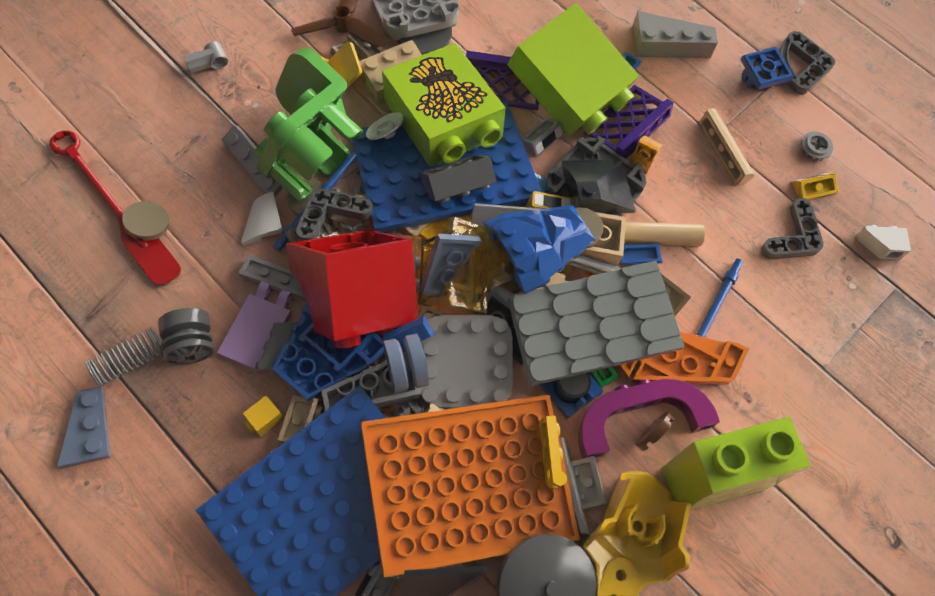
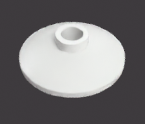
[366,112,404,140]

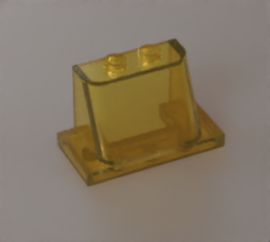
[418,217,489,315]

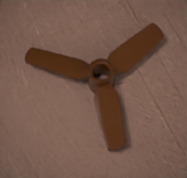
[291,0,384,48]

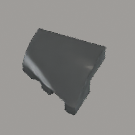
[255,322,298,370]

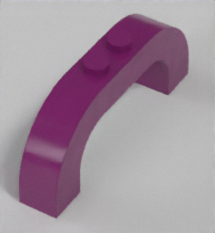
[578,379,720,459]

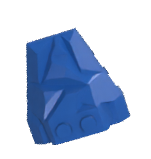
[483,205,595,294]
[272,302,385,401]

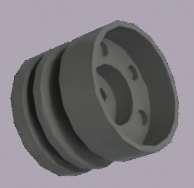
[158,308,215,365]

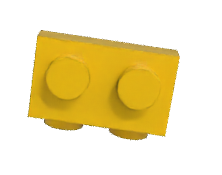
[320,41,362,87]

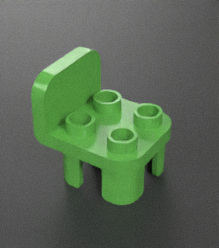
[254,47,363,202]

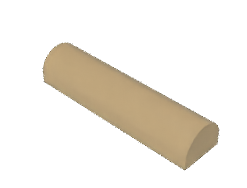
[699,109,755,186]
[624,222,705,246]

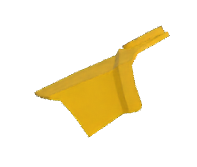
[582,471,691,596]

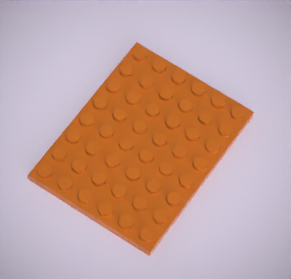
[360,395,580,578]

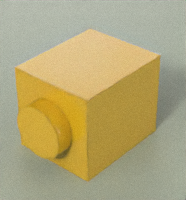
[242,396,283,437]

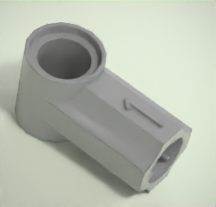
[183,41,228,73]

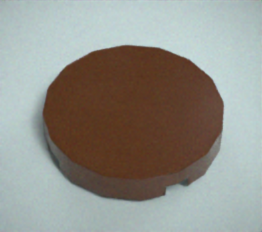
[636,411,675,451]

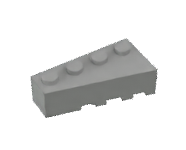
[632,11,718,58]
[322,360,421,411]

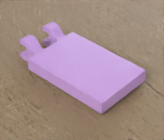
[217,281,292,373]

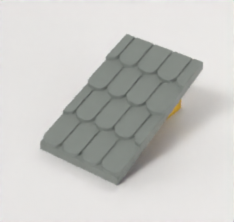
[508,261,685,387]

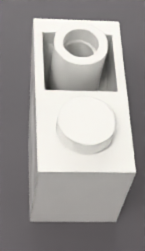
[856,225,911,260]

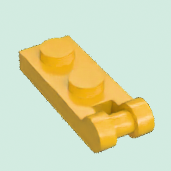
[539,416,567,489]

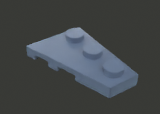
[420,234,482,296]

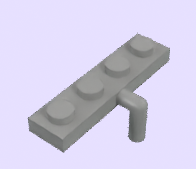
[221,124,283,197]
[239,254,307,301]

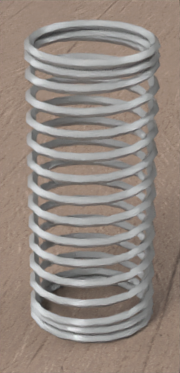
[85,327,163,387]

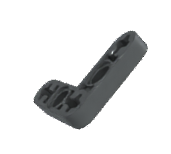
[296,188,373,241]
[761,198,824,259]

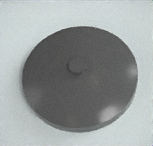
[497,534,597,596]

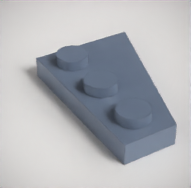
[57,387,111,469]

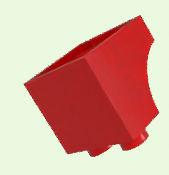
[286,230,418,348]

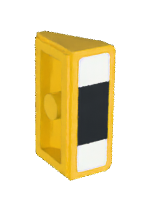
[792,173,838,200]
[525,191,571,209]

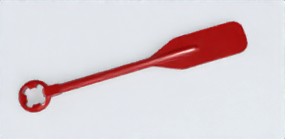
[49,130,181,286]

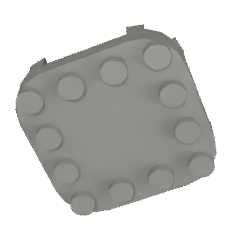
[372,0,459,40]
[420,315,513,409]

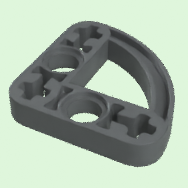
[779,31,835,95]

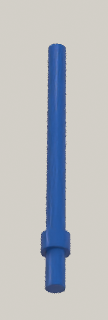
[273,152,358,252]
[696,258,744,337]

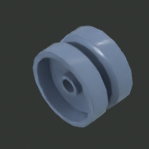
[383,333,429,393]

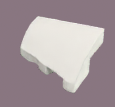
[241,192,283,246]

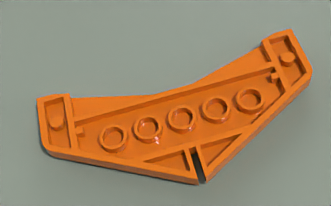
[582,271,749,384]

